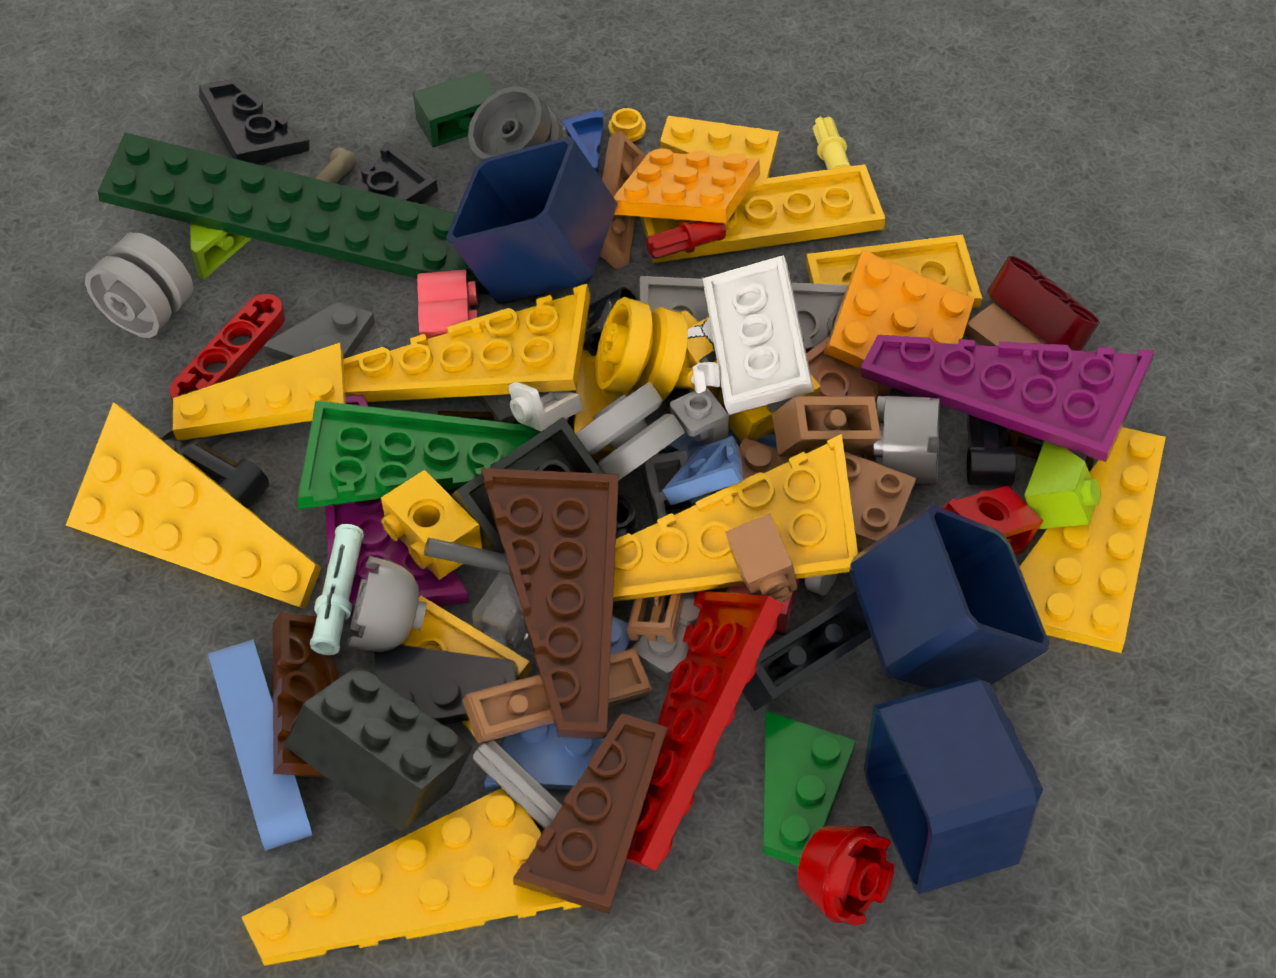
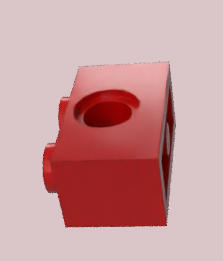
[942,486,1043,556]

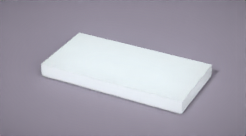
[703,255,814,415]

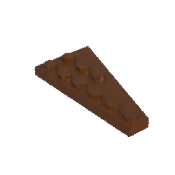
[481,468,619,739]

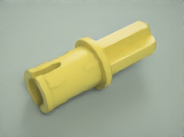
[813,116,850,170]

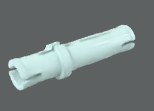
[310,524,364,655]

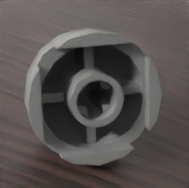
[347,556,427,652]

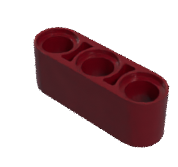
[987,256,1100,351]

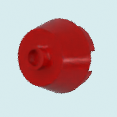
[798,826,895,926]

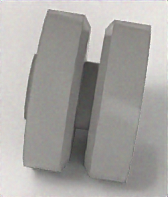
[84,232,194,338]
[576,382,686,481]

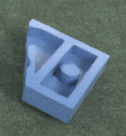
[662,436,743,505]

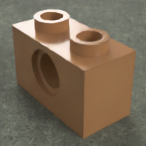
[772,396,881,456]
[725,513,798,603]

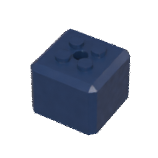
[446,136,618,303]
[849,504,1050,689]
[864,677,1043,894]

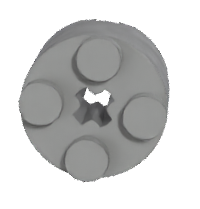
[874,396,940,484]

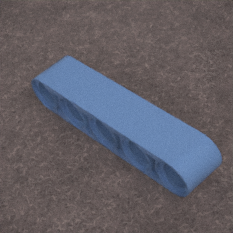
[208,639,313,851]

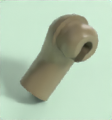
[314,147,356,183]

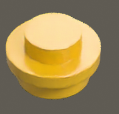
[608,108,646,142]

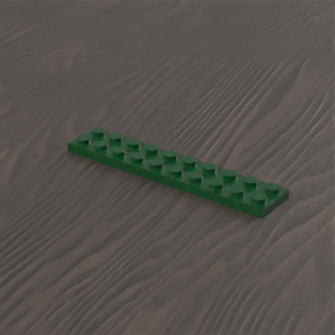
[98,133,488,294]

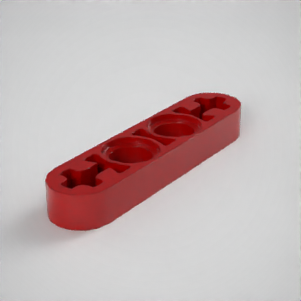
[169,294,285,403]

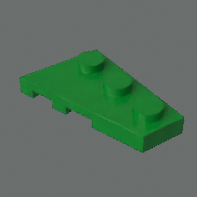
[763,711,856,866]

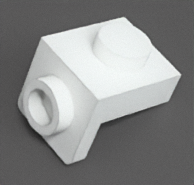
[508,382,583,432]

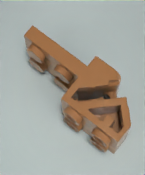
[719,437,916,553]

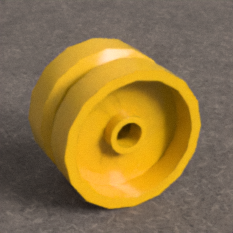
[595,297,688,401]

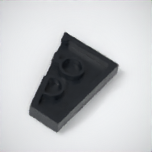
[199,79,309,163]
[353,142,438,204]
[375,645,519,725]

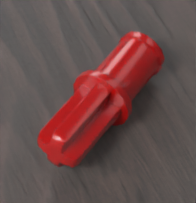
[646,221,726,259]

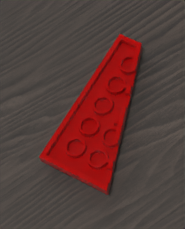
[627,591,783,871]

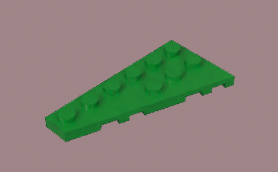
[298,400,541,509]

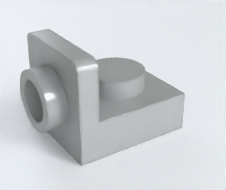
[670,387,729,445]

